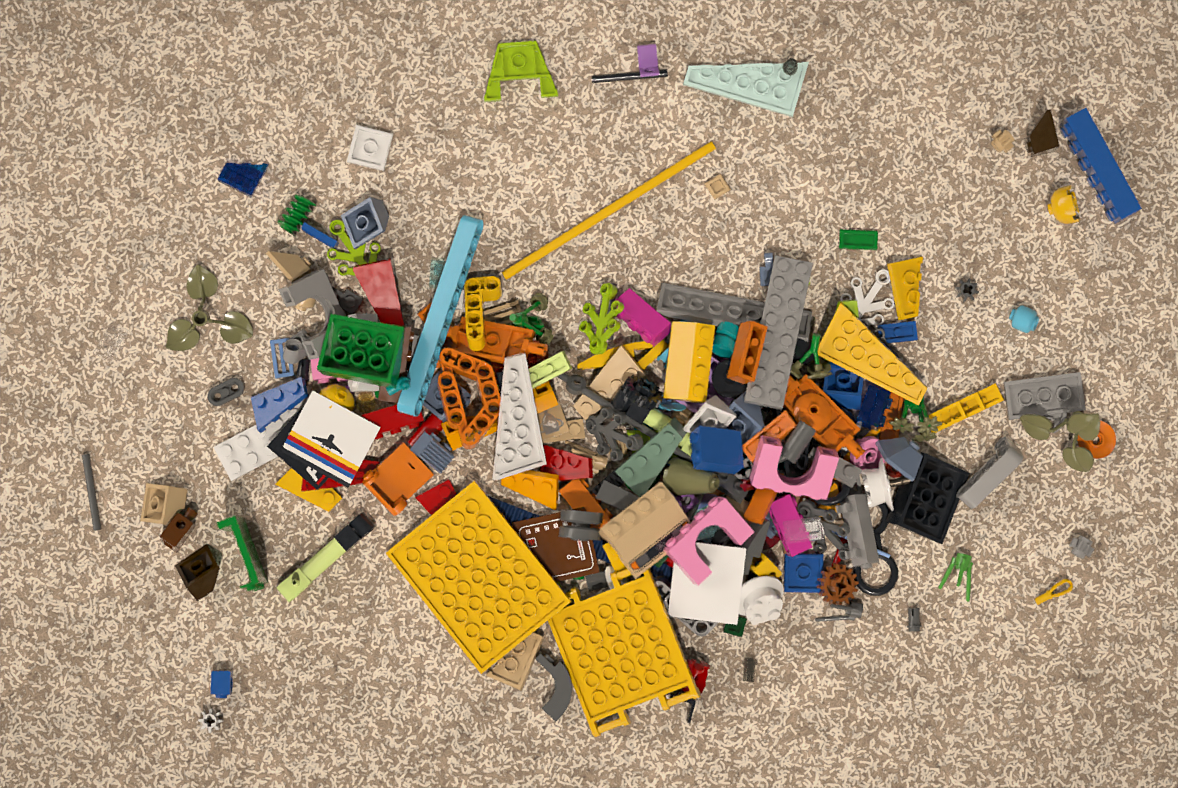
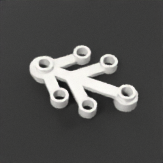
[840,269,894,326]

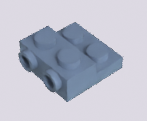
[423,370,471,422]

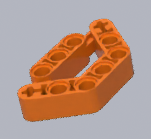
[437,348,501,449]

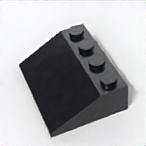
[886,452,970,544]

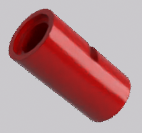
[407,413,443,446]

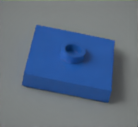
[784,554,824,593]

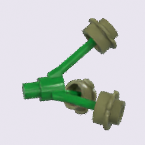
[509,293,553,344]

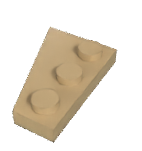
[486,633,545,691]

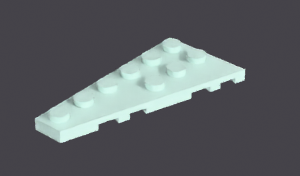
[683,62,809,117]

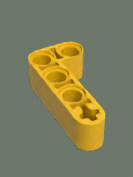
[464,276,502,351]

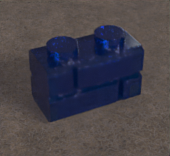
[856,385,893,431]

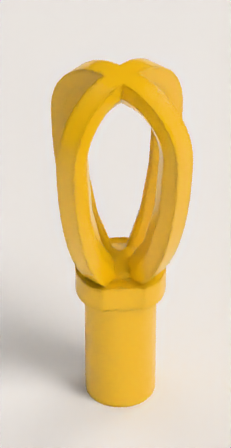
[1034,579,1073,605]

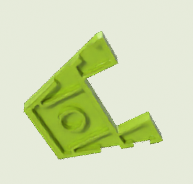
[484,41,558,102]

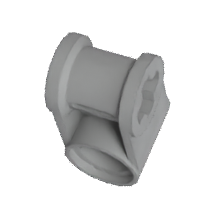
[283,329,311,364]

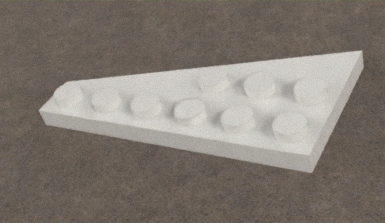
[492,353,546,481]

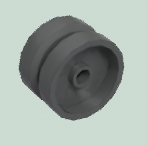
[558,509,604,541]

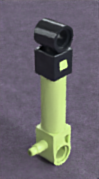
[611,385,692,456]
[276,512,376,602]

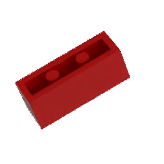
[361,405,424,441]

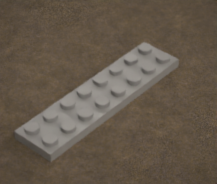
[744,255,813,410]
[657,283,812,342]

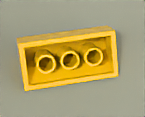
[663,321,715,403]

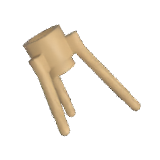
[565,441,608,474]

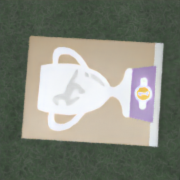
[537,397,569,441]

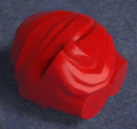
[681,658,710,694]

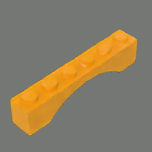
[441,381,559,450]

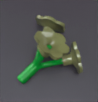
[790,333,832,379]

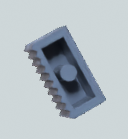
[410,431,455,474]

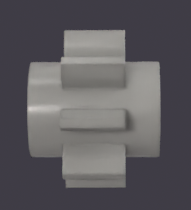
[1069,535,1094,559]

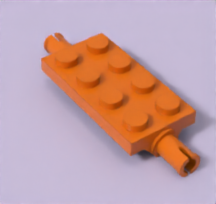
[446,316,548,364]
[783,374,866,459]

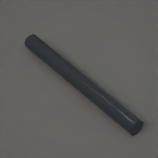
[592,69,668,83]

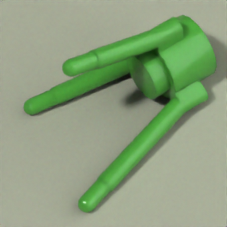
[938,553,973,602]

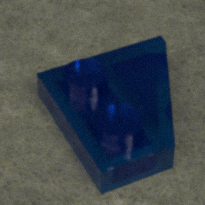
[217,163,269,198]

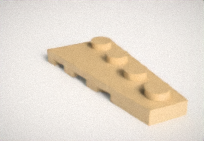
[573,344,646,420]

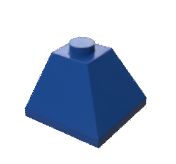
[823,362,864,410]

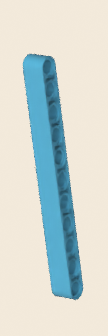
[397,215,484,417]

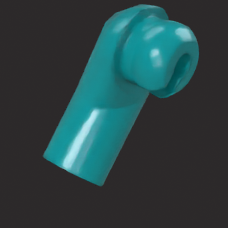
[386,376,410,396]

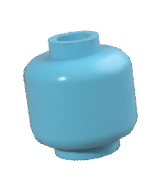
[1009,305,1040,333]

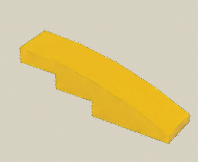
[577,341,653,370]
[924,383,1005,433]

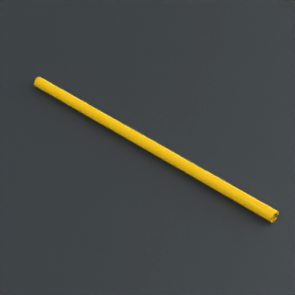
[501,141,716,280]

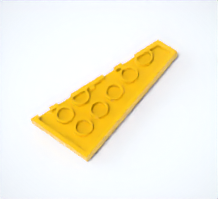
[818,302,928,405]

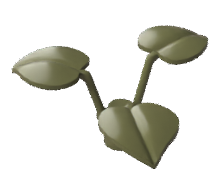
[166,265,253,351]
[1020,411,1100,472]

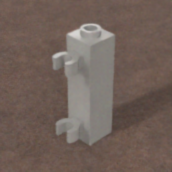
[835,494,879,570]

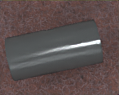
[781,420,816,463]

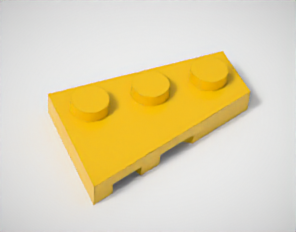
[887,257,923,320]
[275,468,343,512]

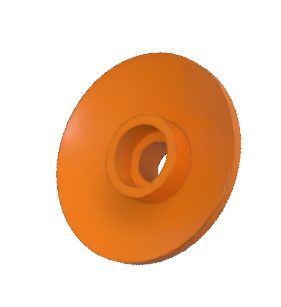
[793,393,832,431]
[1077,421,1116,459]

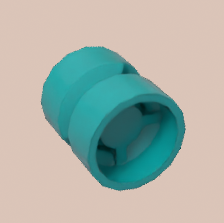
[712,322,739,358]

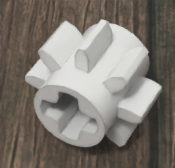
[198,708,223,733]

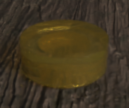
[356,394,376,413]

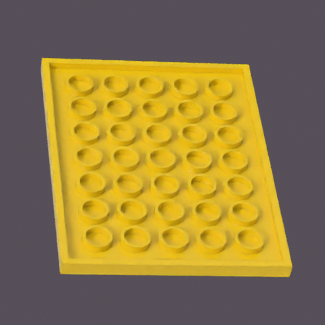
[386,481,571,674]

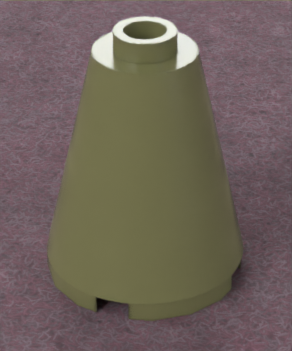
[663,457,719,496]

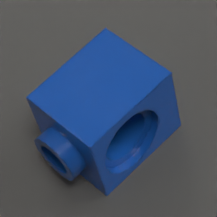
[211,670,233,698]

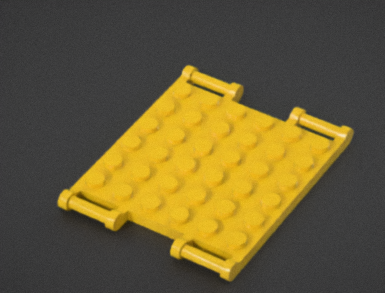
[548,568,701,737]

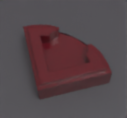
[762,535,780,550]

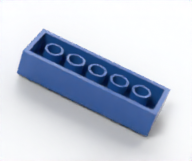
[1060,108,1142,224]

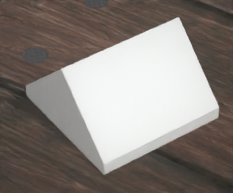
[683,395,736,433]

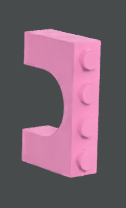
[749,435,839,500]
[663,496,754,586]

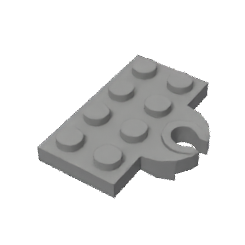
[1003,372,1086,433]

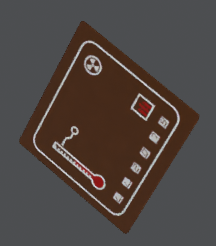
[512,507,599,582]

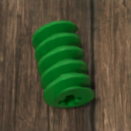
[277,195,317,237]

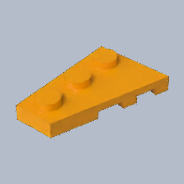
[501,470,559,510]

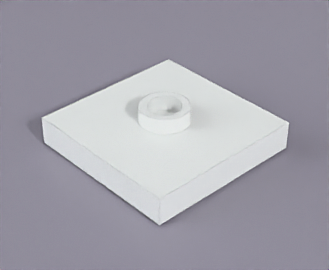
[347,125,393,171]

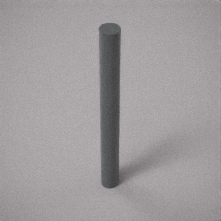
[82,454,101,531]

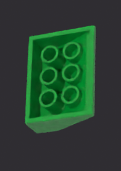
[317,314,405,389]

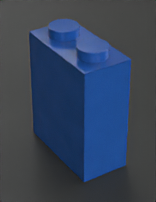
[690,426,744,474]

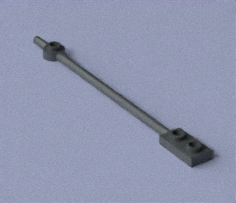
[557,373,749,504]

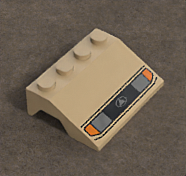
[599,482,691,579]

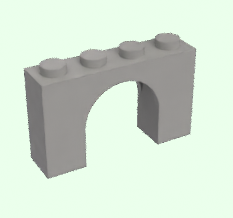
[278,269,345,360]

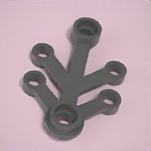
[586,407,643,461]
[798,500,850,560]

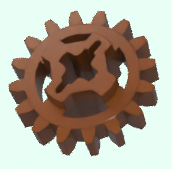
[816,564,859,605]

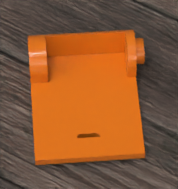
[362,442,434,516]

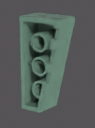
[615,417,687,497]

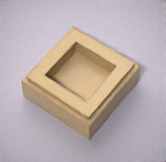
[704,174,731,200]

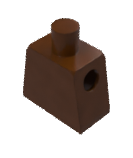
[159,508,198,553]

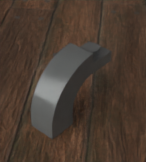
[536,653,572,722]

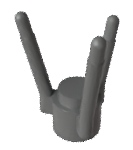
[815,590,863,622]

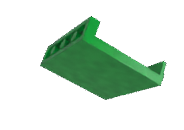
[216,516,268,592]

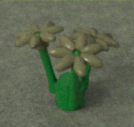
[889,396,942,442]

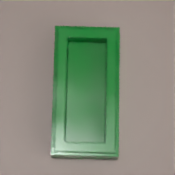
[839,229,878,251]

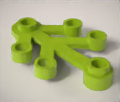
[327,220,381,276]
[579,283,624,355]

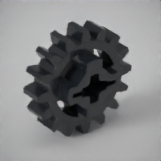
[622,375,664,410]

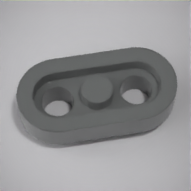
[207,378,245,406]

